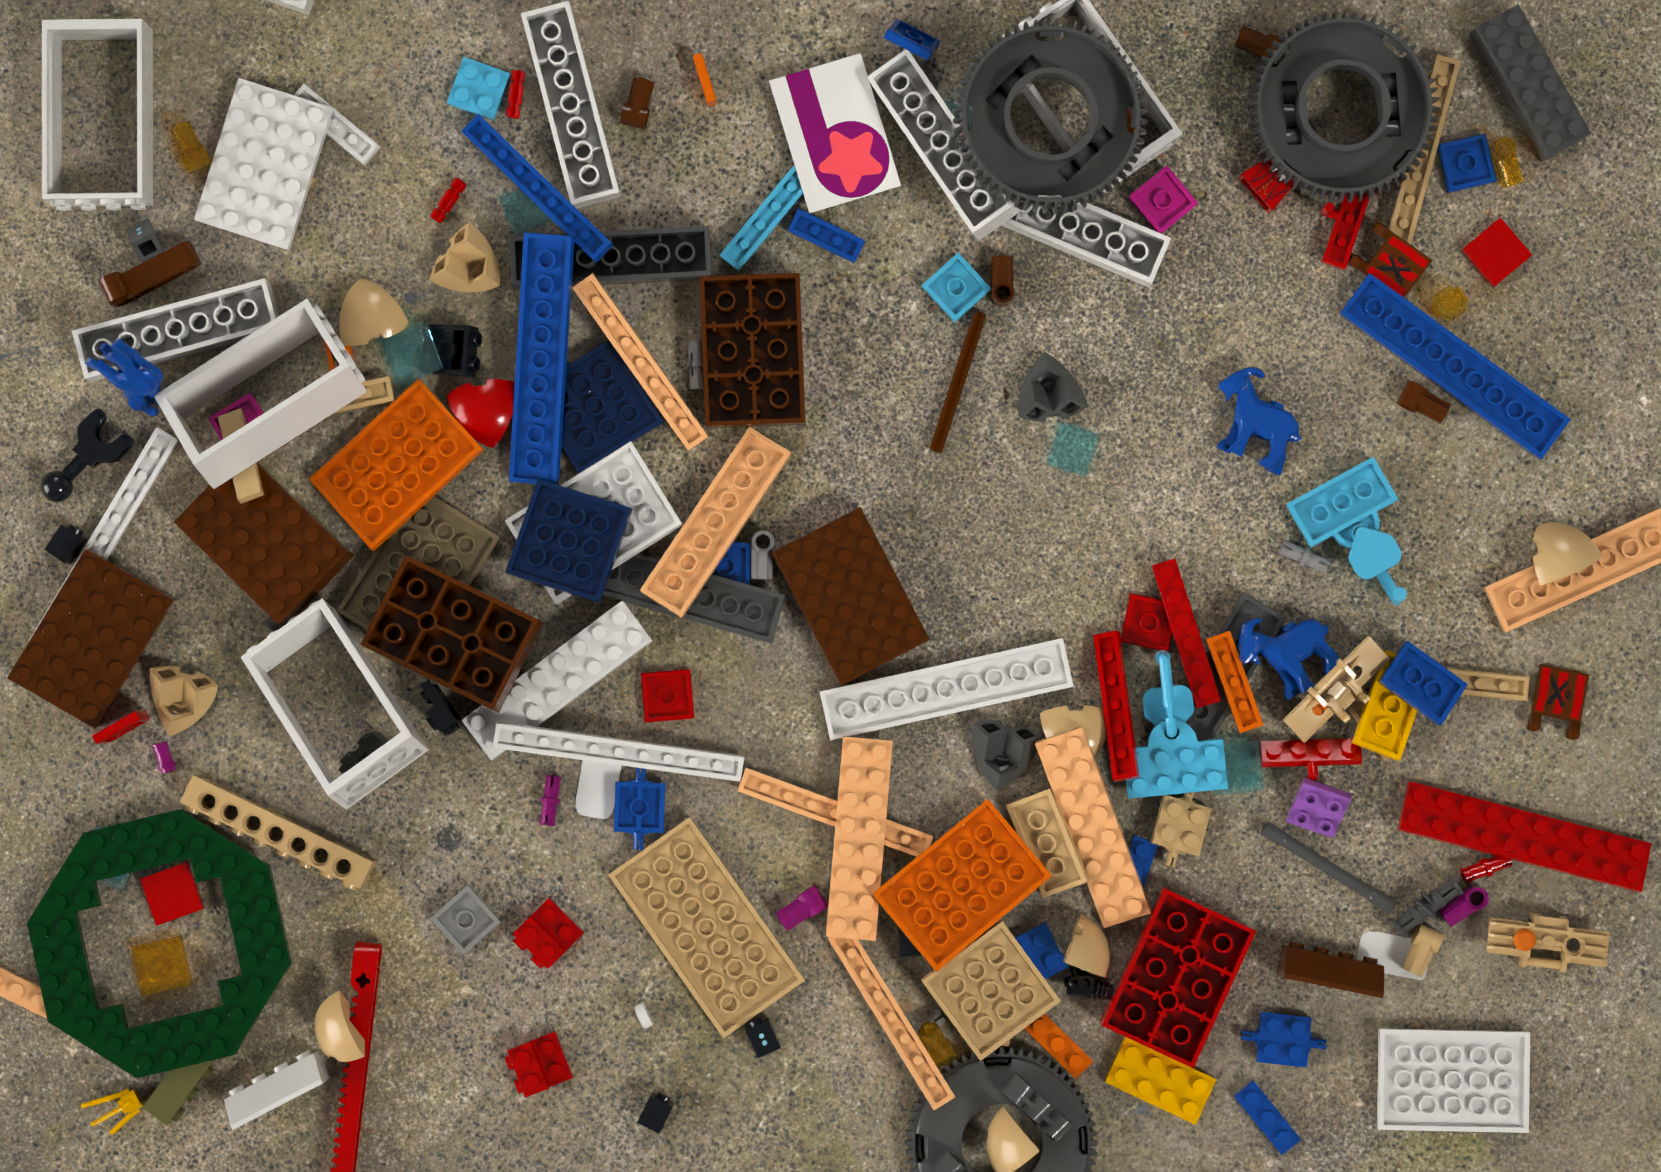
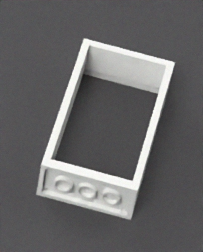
[1002,0,1183,198]
[42,19,153,211]
[154,299,367,489]
[241,598,429,810]

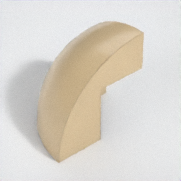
[430,222,501,292]
[339,279,410,346]
[1533,522,1603,586]
[150,666,218,736]
[1040,705,1107,757]
[1063,912,1111,978]
[314,990,365,1062]
[987,1106,1040,1172]

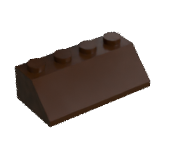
[1276,941,1384,998]

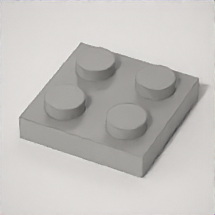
[430,884,502,956]

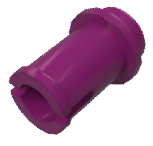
[152,741,177,774]

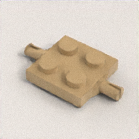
[1150,792,1212,868]

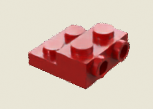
[513,897,585,969]
[505,1030,573,1098]

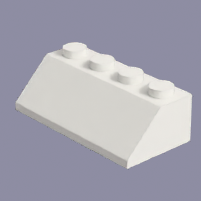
[224,1050,331,1130]

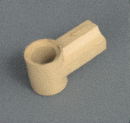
[1401,924,1444,978]

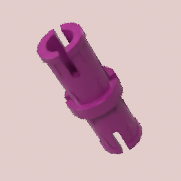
[539,775,562,826]

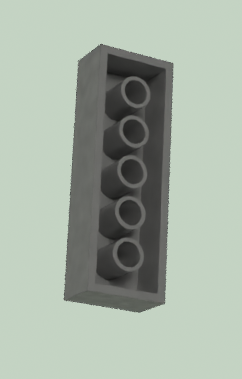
[1469,4,1592,163]

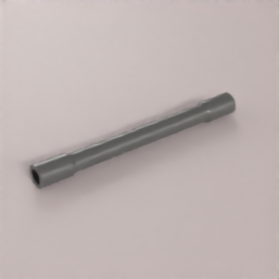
[1260,822,1396,913]

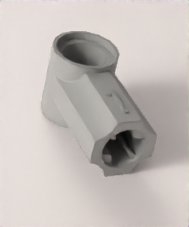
[749,530,774,579]

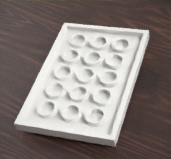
[194,78,334,251]
[505,441,683,605]
[1377,1028,1530,1133]

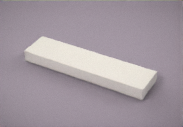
[294,83,380,166]

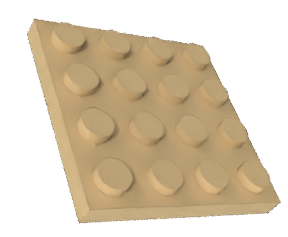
[920,920,1061,1061]

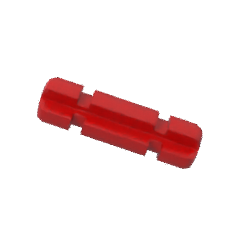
[506,70,525,119]
[430,178,466,224]

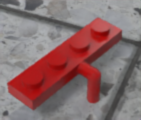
[1321,194,1369,270]
[1259,738,1362,782]

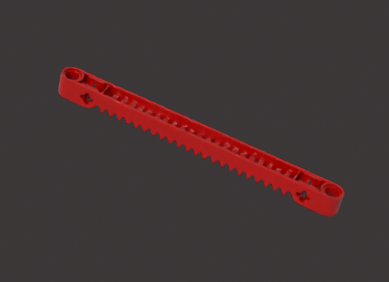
[330,941,382,1172]

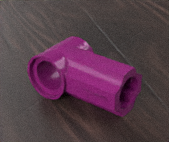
[776,885,828,931]
[1439,885,1489,927]

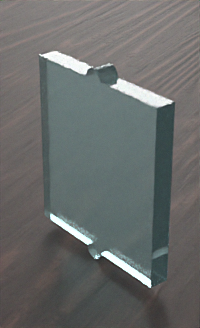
[499,189,552,235]
[1047,423,1099,477]

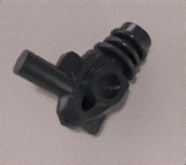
[1063,965,1114,1000]

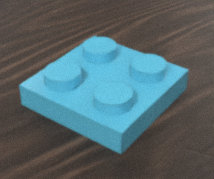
[447,57,511,121]
[921,252,991,323]

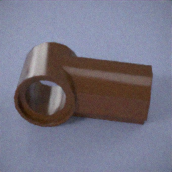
[1234,26,1283,66]
[620,77,655,130]
[991,255,1015,307]
[1397,380,1451,424]

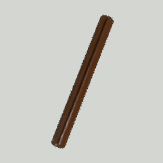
[930,311,986,453]

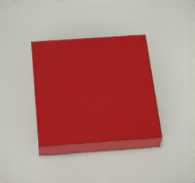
[1461,217,1532,287]
[1120,593,1173,652]
[641,669,695,723]
[92,711,150,744]
[140,862,205,926]

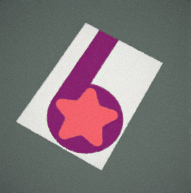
[769,53,901,214]

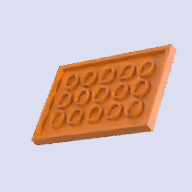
[309,379,484,551]
[872,799,1052,972]

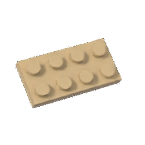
[1006,788,1090,898]

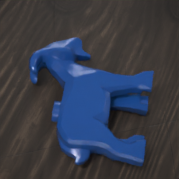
[85,339,164,417]
[1216,367,1302,476]
[1238,618,1339,700]

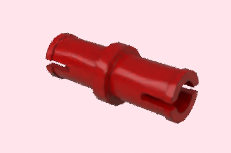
[1460,856,1512,884]

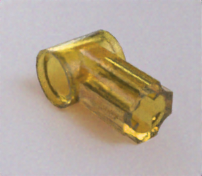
[170,121,212,175]
[1489,137,1524,188]
[917,1021,957,1068]

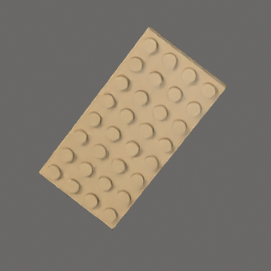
[608,817,805,1039]

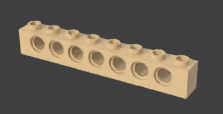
[180,774,377,891]

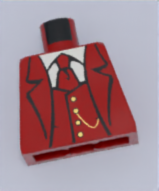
[1238,160,1295,214]

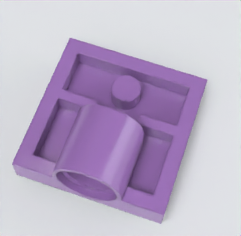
[1286,778,1352,838]

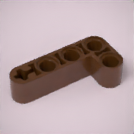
[98,241,202,307]

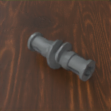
[1390,875,1464,938]

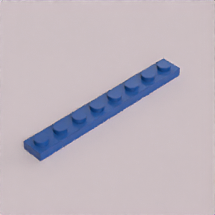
[461,114,613,263]

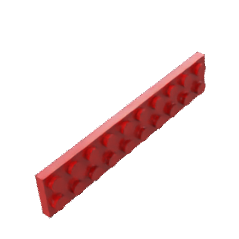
[1397,781,1652,893]

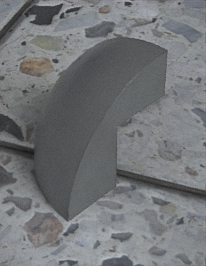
[1018,352,1088,422]
[972,720,1042,791]

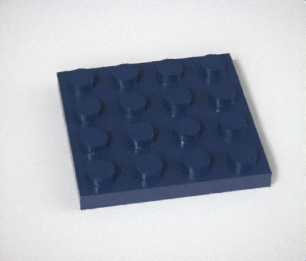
[562,340,664,474]
[505,479,633,604]

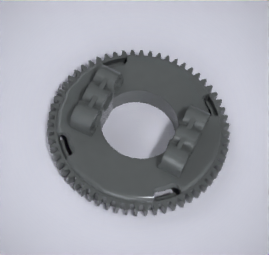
[1246,11,1439,204]
[953,19,1148,214]
[905,1046,1098,1172]

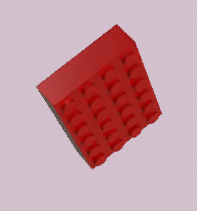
[1099,887,1256,1068]

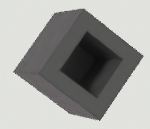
[126,218,165,263]

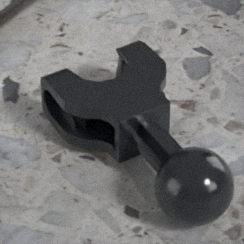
[41,409,134,502]

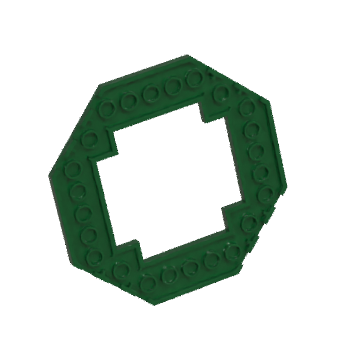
[27,809,292,1078]

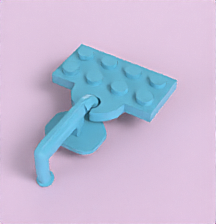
[1286,457,1407,606]
[1126,650,1228,799]

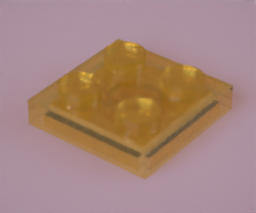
[132,935,193,996]

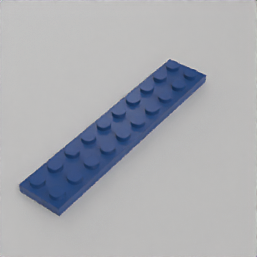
[509,232,575,485]
[1339,273,1571,460]

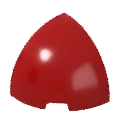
[447,379,515,448]

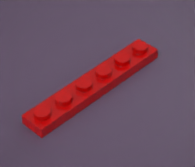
[1151,558,1221,709]
[1093,630,1140,782]

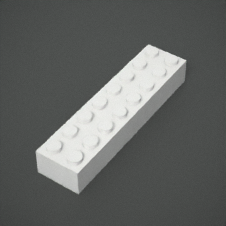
[521,1,621,209]
[867,49,1020,241]
[1001,195,1171,287]
[72,278,279,382]
[462,600,653,760]

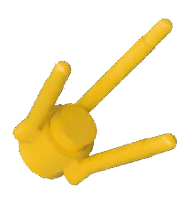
[81,1088,144,1135]

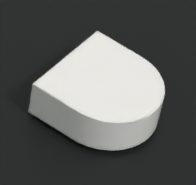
[634,1001,654,1029]

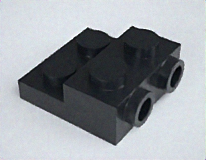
[422,324,482,377]
[420,680,462,736]

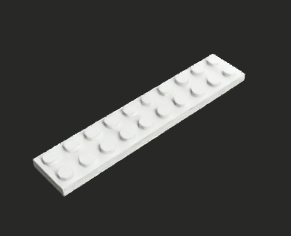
[820,638,1074,740]

